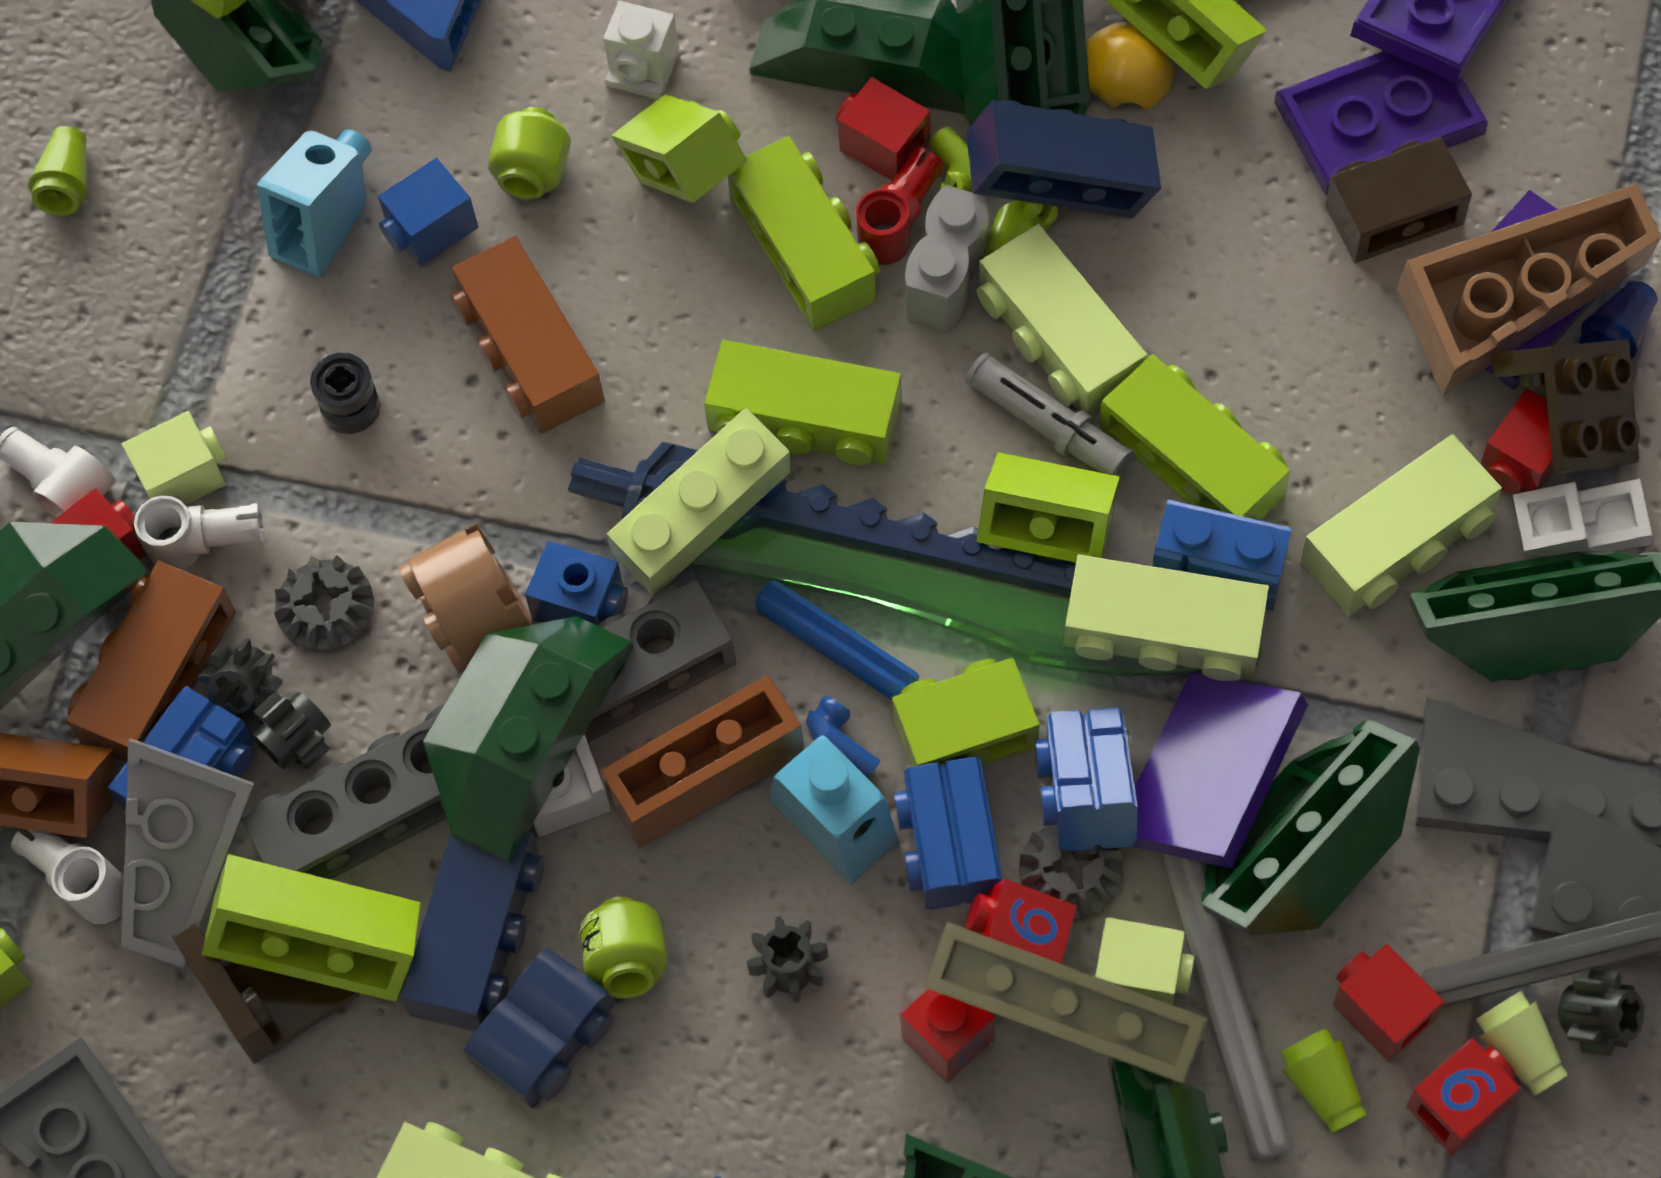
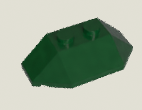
[151,0,323,92]
[749,0,965,114]
[956,0,1091,126]
[0,522,150,710]
[1410,551,1661,682]
[423,616,634,864]
[1201,719,1420,936]
[1108,1056,1235,1178]

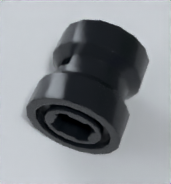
[310,352,381,434]

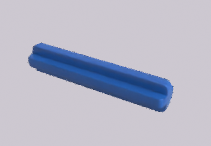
[755,580,919,700]

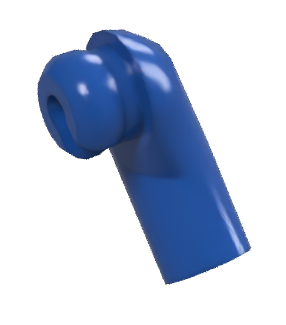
[806,696,881,779]

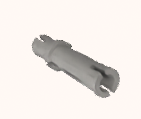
[965,352,1135,480]

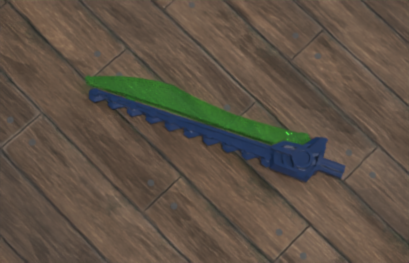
[568,442,1262,675]

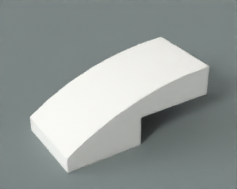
[1513,479,1654,556]

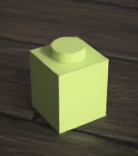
[121,411,227,505]
[1095,917,1194,1005]

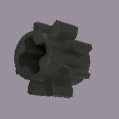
[197,638,283,717]
[251,691,331,770]
[746,916,829,1003]
[1558,969,1644,1056]

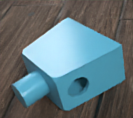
[257,129,371,278]
[769,735,898,885]

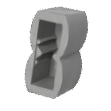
[905,185,989,333]

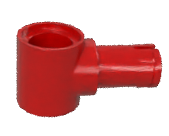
[856,147,945,265]

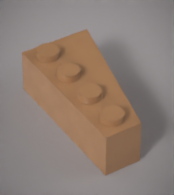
[1396,183,1661,396]

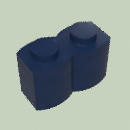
[463,947,614,1108]

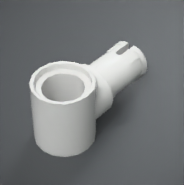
[0,427,116,517]
[134,496,264,570]
[12,830,123,924]

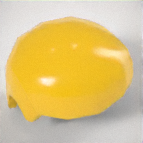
[1086,21,1175,109]

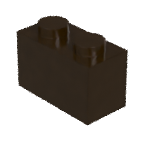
[1325,136,1472,264]

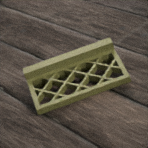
[924,922,1207,1083]

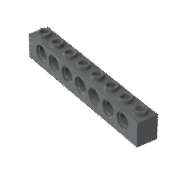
[241,579,736,880]

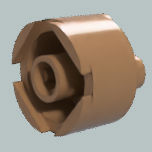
[398,523,534,673]

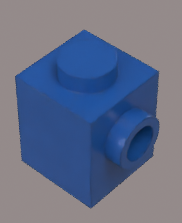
[378,157,479,266]
[525,540,628,625]

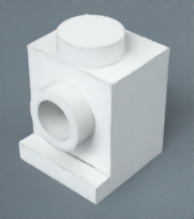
[603,0,679,99]
[533,735,611,837]

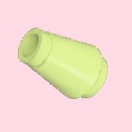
[1476,991,1568,1096]

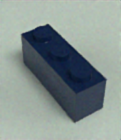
[966,100,1161,218]
[401,830,545,1031]

